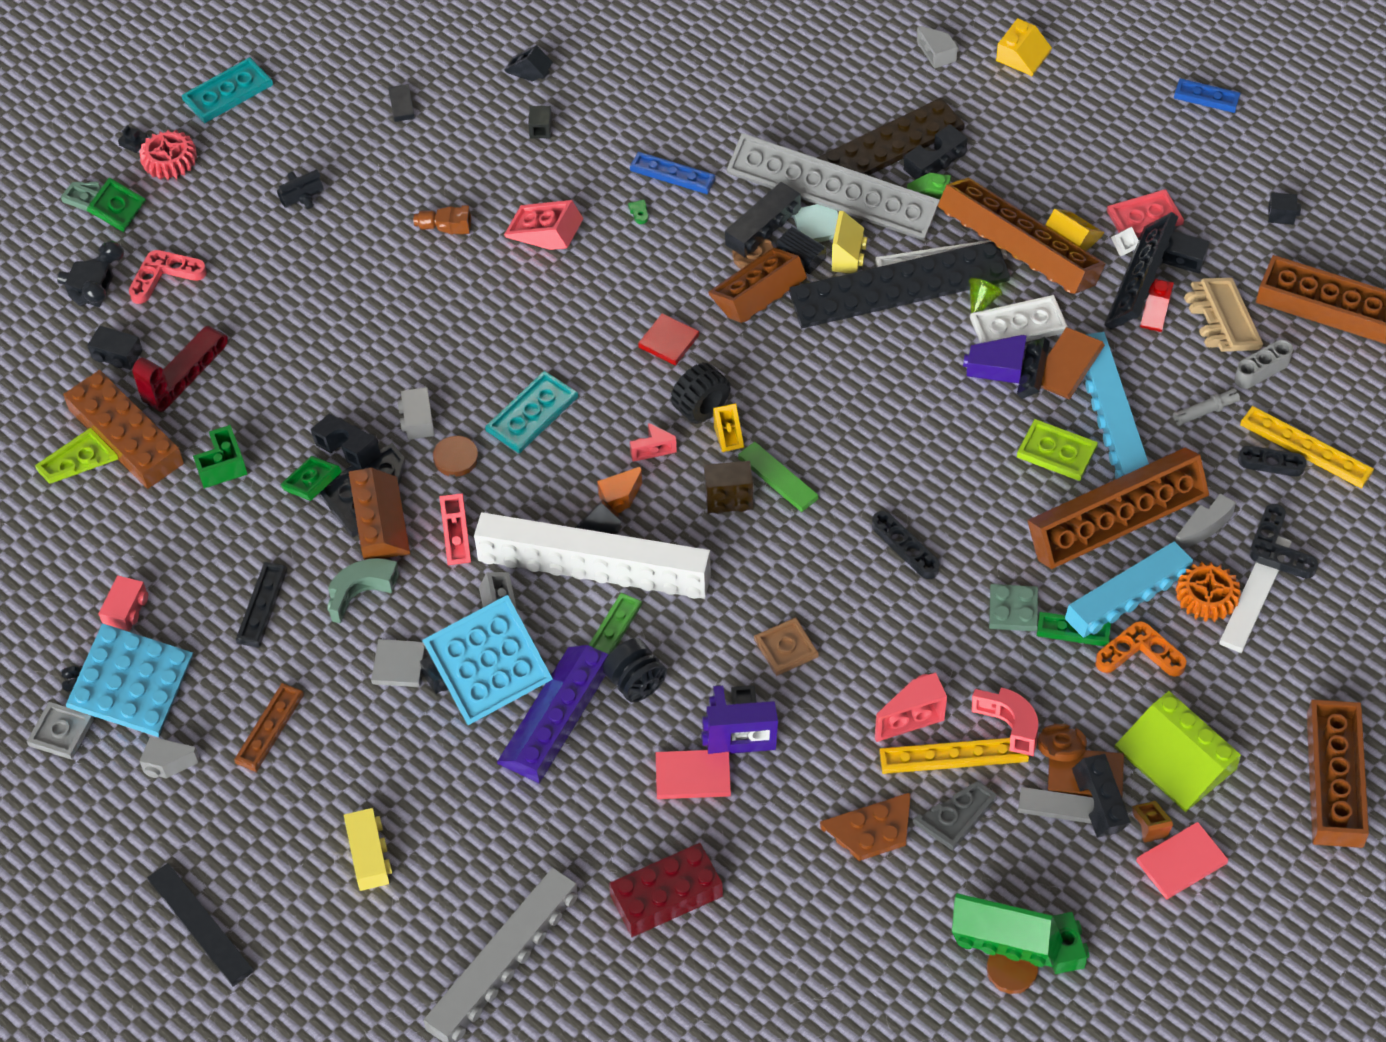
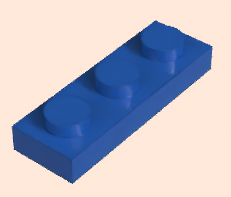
[1174,78,1241,113]

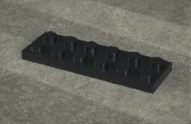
[1104,212,1178,330]

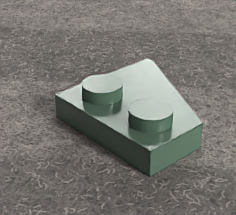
[61,181,117,212]

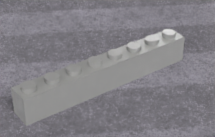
[423,867,578,1042]

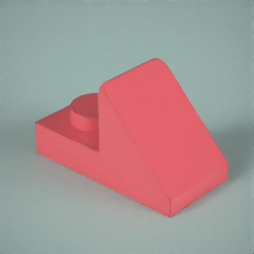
[630,423,677,462]

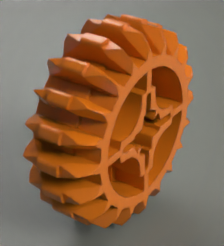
[1176,561,1241,623]

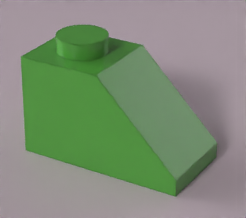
[907,173,951,200]

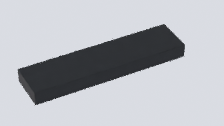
[236,562,287,648]

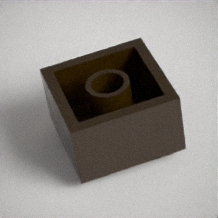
[704,461,753,514]

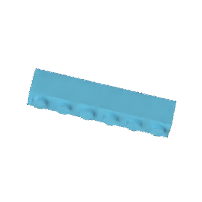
[1065,541,1193,638]

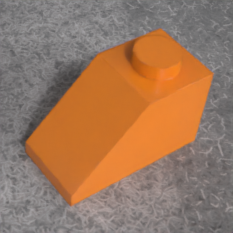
[597,467,642,513]

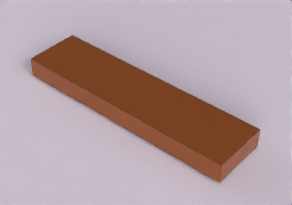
[234,683,304,772]

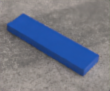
[630,151,716,195]

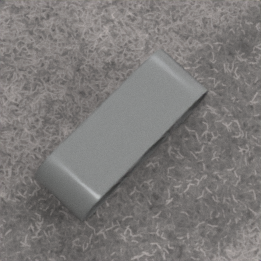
[1234,340,1293,389]

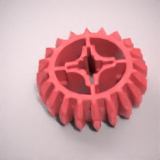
[139,129,197,180]

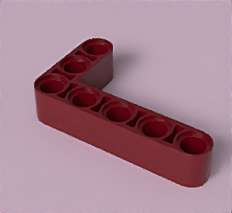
[132,325,228,412]

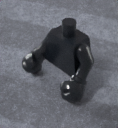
[57,241,124,307]

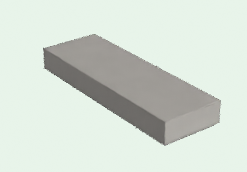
[1018,787,1094,824]

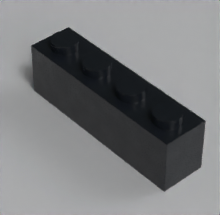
[725,182,801,258]

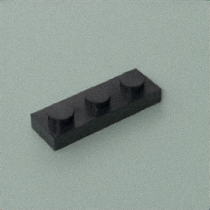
[1017,337,1050,399]

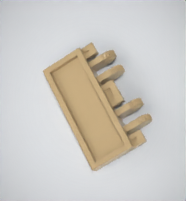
[1184,278,1263,352]

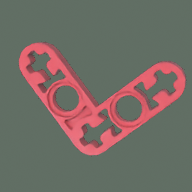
[129,250,207,304]

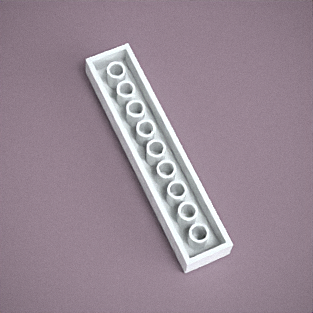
[474,512,711,599]

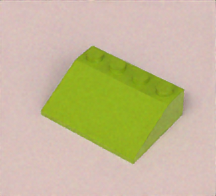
[1115,691,1241,812]

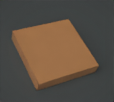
[754,617,818,676]

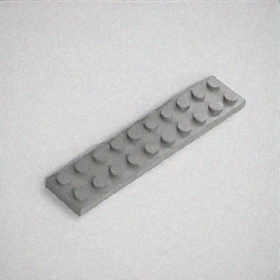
[726,133,940,241]

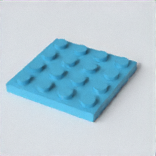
[422,595,553,725]
[66,623,193,737]

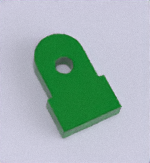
[628,199,648,224]

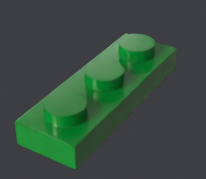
[1036,612,1111,647]

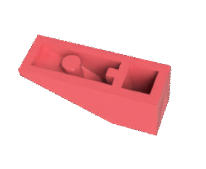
[439,493,471,565]

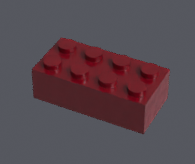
[609,843,723,937]

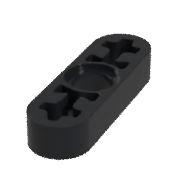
[1238,446,1306,477]

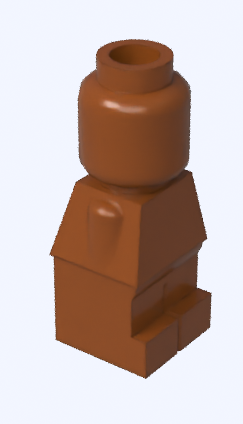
[413,205,472,235]

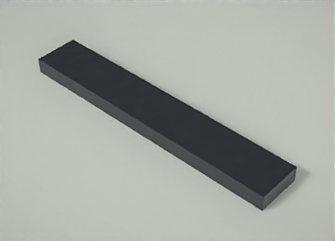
[147,863,254,987]

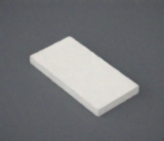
[970,295,1068,343]

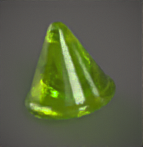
[969,278,1003,313]

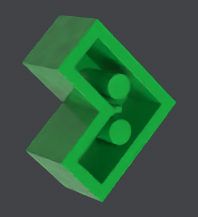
[193,425,247,489]

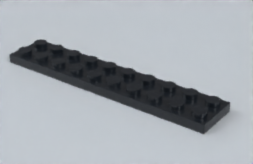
[789,241,1010,329]

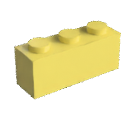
[344,808,392,891]

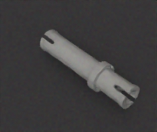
[1173,388,1240,426]

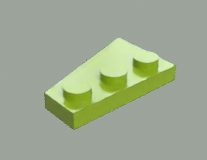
[35,428,118,484]

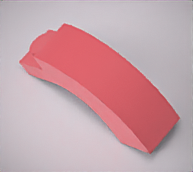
[972,687,1038,756]

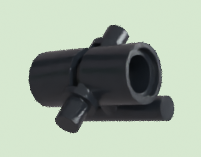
[277,169,324,209]

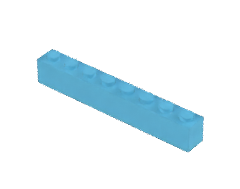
[1085,332,1149,479]

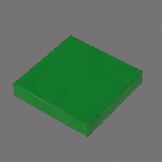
[87,177,146,232]
[280,456,342,501]

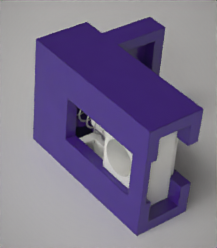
[701,685,778,754]

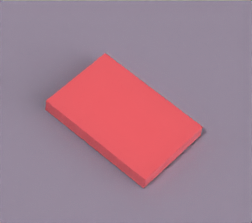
[1107,189,1184,238]
[656,750,731,799]
[1136,822,1228,900]

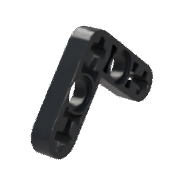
[1249,504,1318,579]

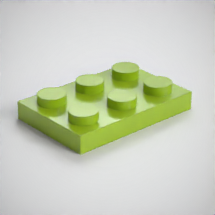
[1017,419,1098,481]

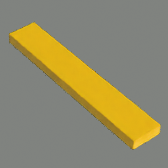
[1240,406,1374,489]
[879,738,1029,774]

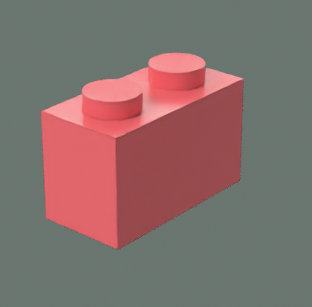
[98,575,148,632]

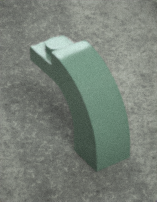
[327,558,400,623]

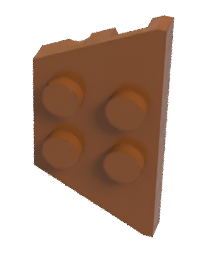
[820,793,910,861]

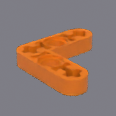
[1095,621,1187,677]

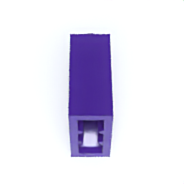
[963,335,1027,384]

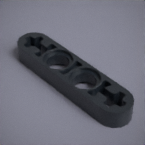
[872,511,940,579]

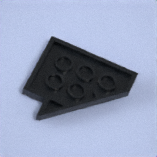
[318,443,405,538]

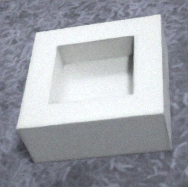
[1111,227,1139,256]

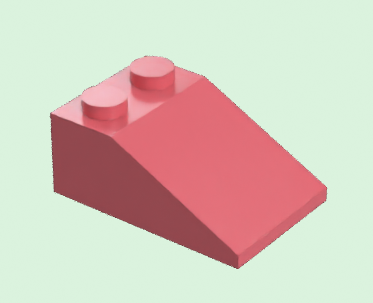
[504,200,584,250]
[875,672,947,742]

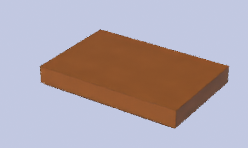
[1041,327,1105,400]
[1047,750,1124,798]

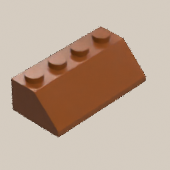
[708,247,807,323]
[349,468,410,560]

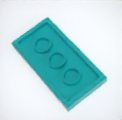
[181,57,273,124]
[485,371,578,454]

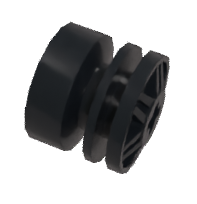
[603,638,667,703]

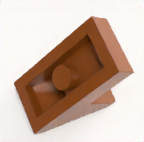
[1132,801,1173,843]

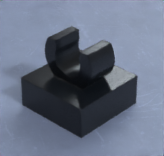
[118,125,148,153]

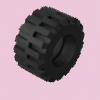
[671,362,731,424]

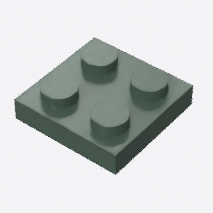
[989,584,1038,631]

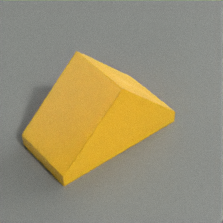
[713,403,744,452]

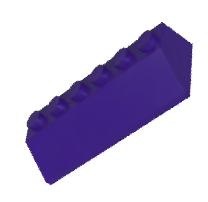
[497,645,608,784]

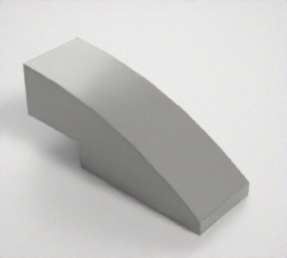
[1175,494,1236,549]

